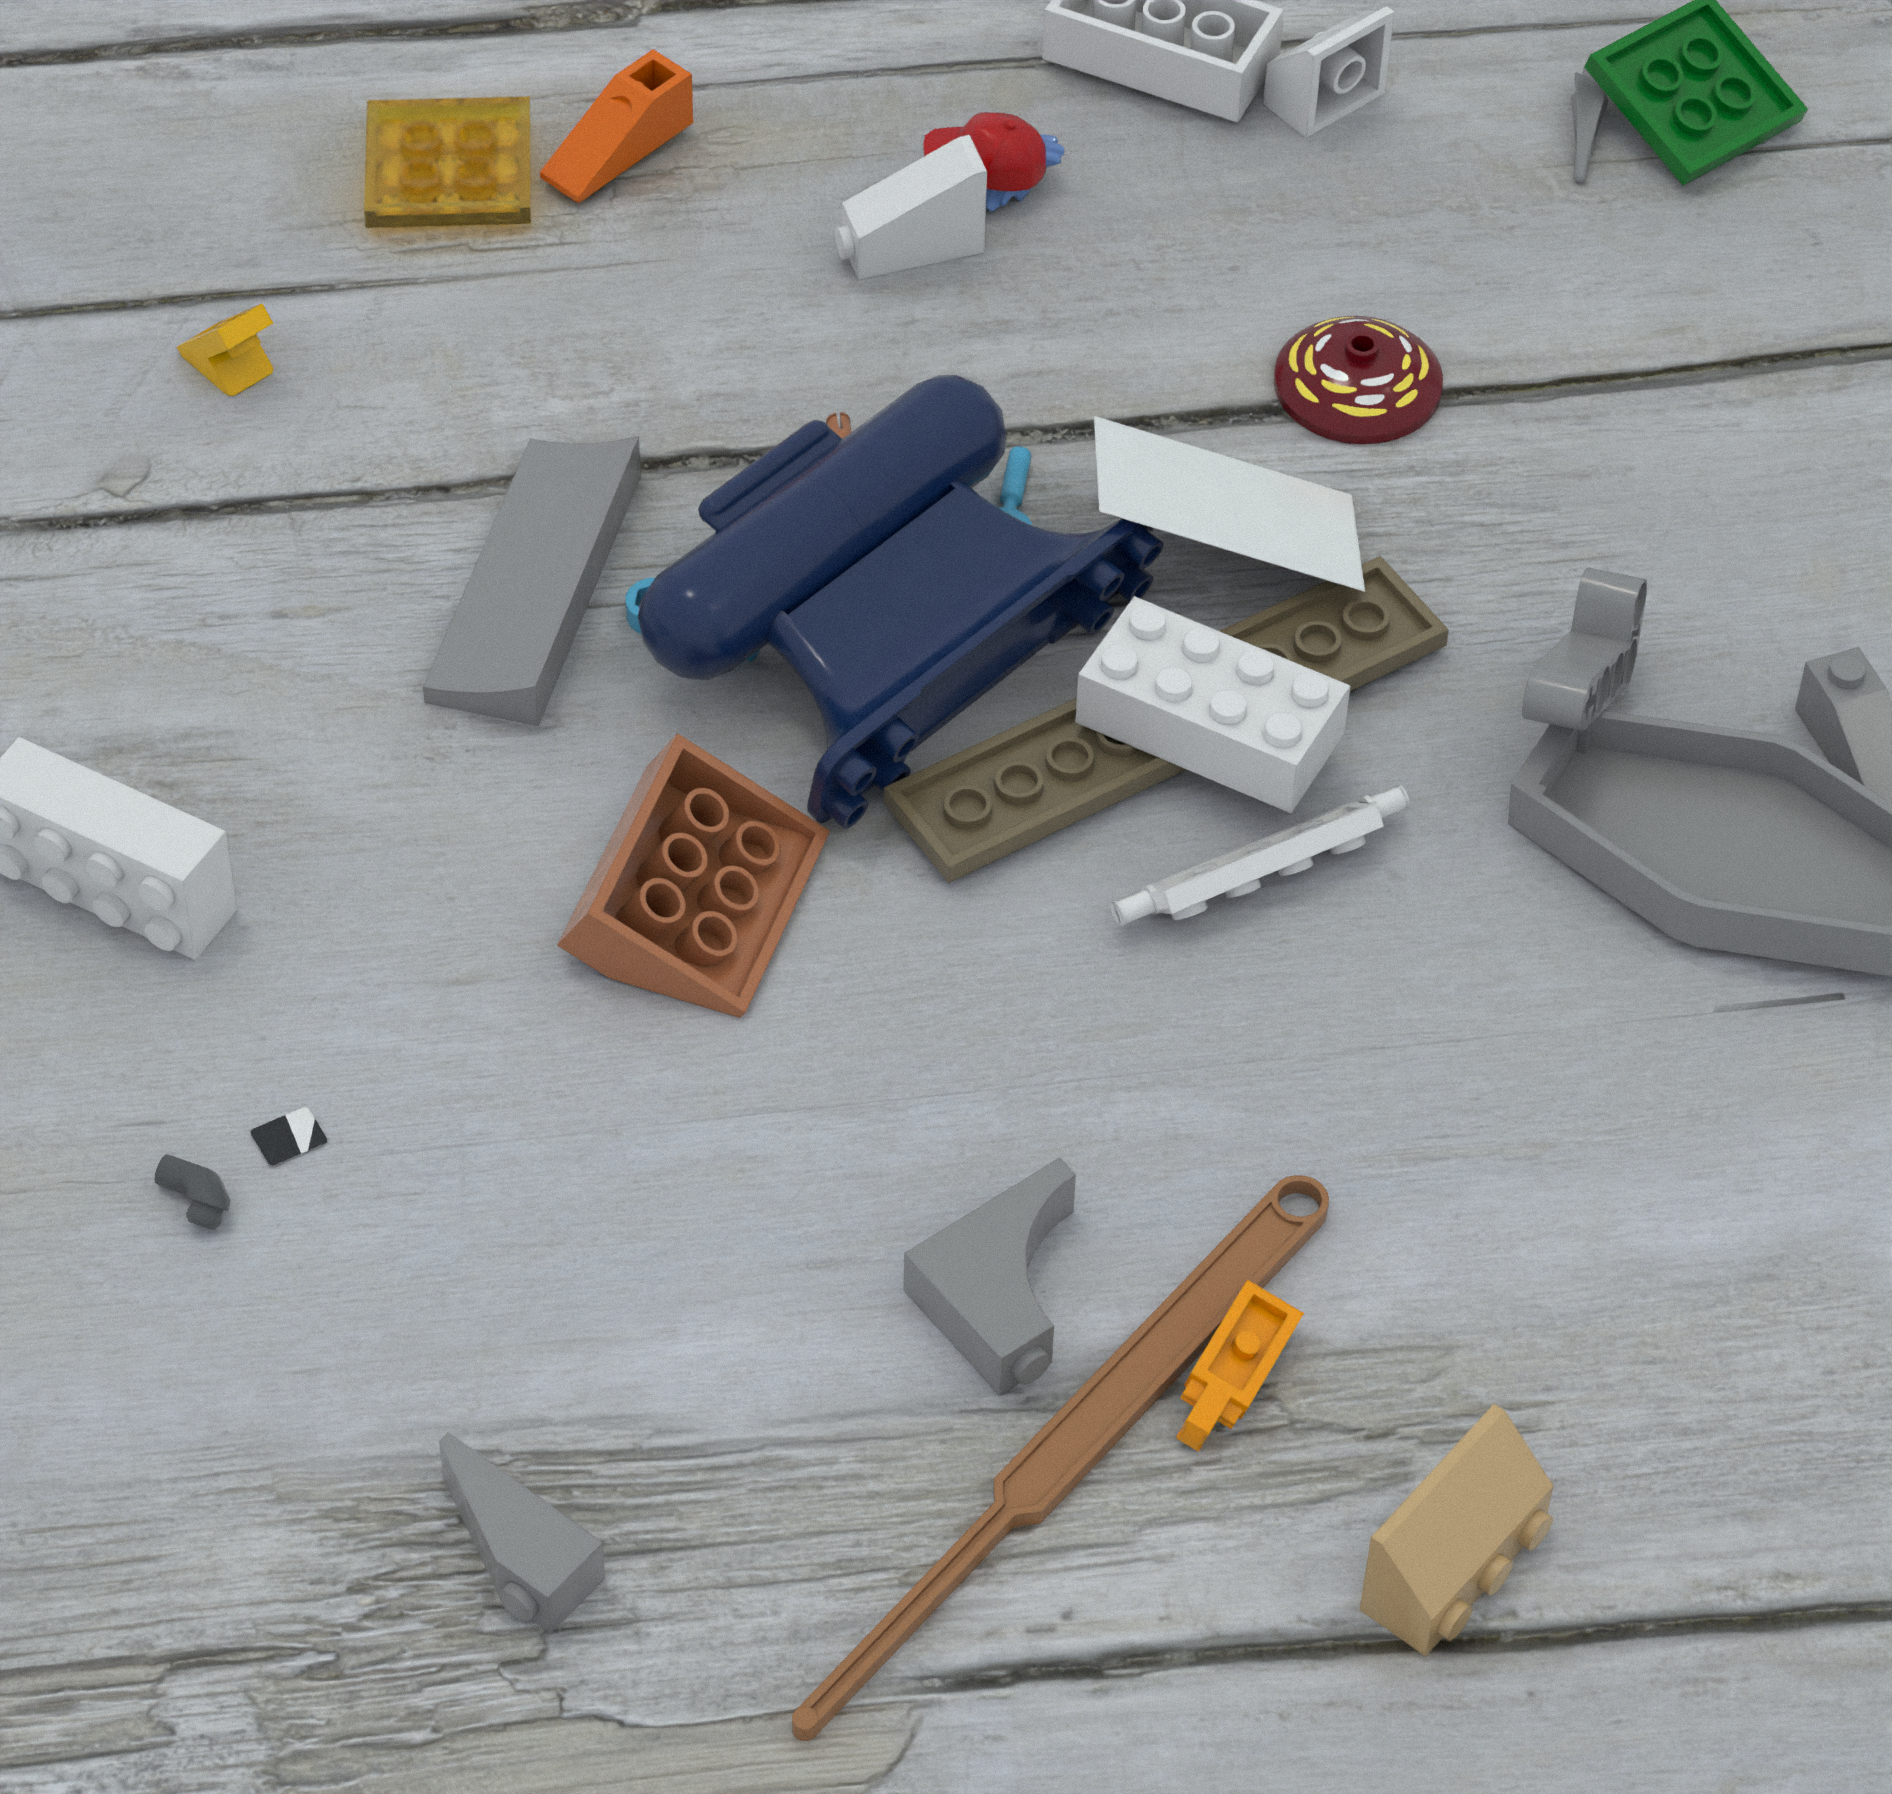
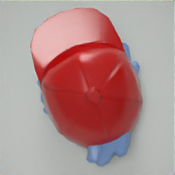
[923,112,1064,212]

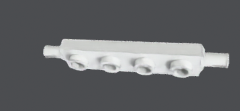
[1110,785,1410,926]

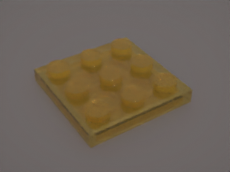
[364,96,531,228]

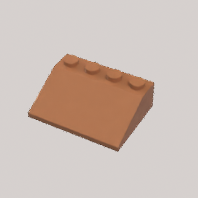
[557,733,830,1018]

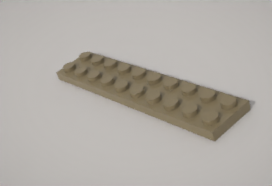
[884,556,1449,883]

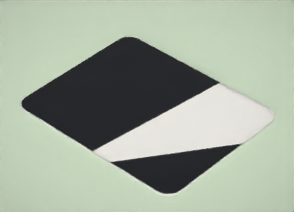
[250,1107,327,1166]

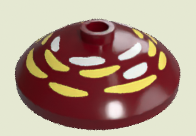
[1274,316,1443,444]

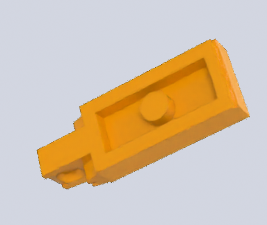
[1176,1279,1304,1452]

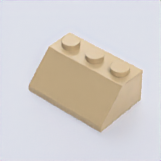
[1359,1404,1553,1657]

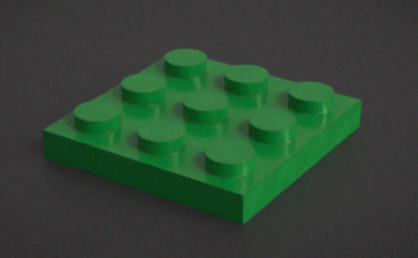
[1584,0,1808,186]

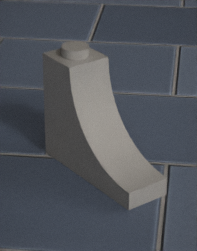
[904,1157,1076,1396]

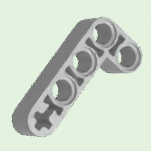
[1522,567,1647,731]

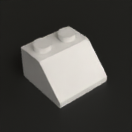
[1263,6,1394,138]

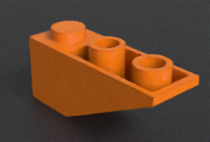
[540,49,693,204]

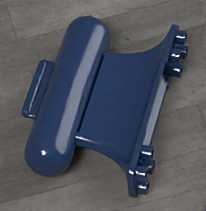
[638,375,1164,829]

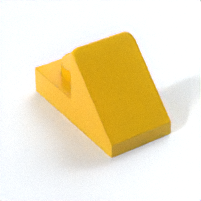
[177,303,273,396]

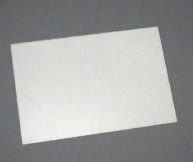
[1094,416,1365,592]

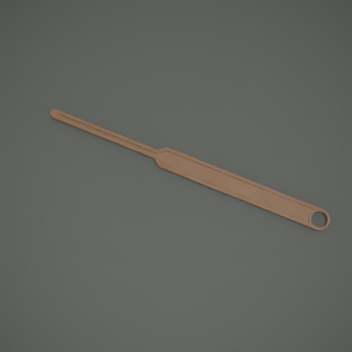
[792,1175,1329,1741]

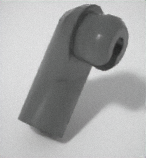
[155,1154,231,1230]

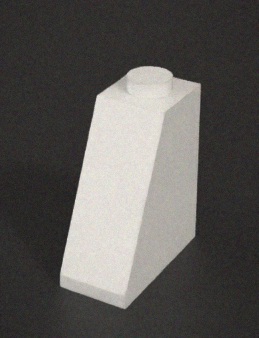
[835,135,987,280]

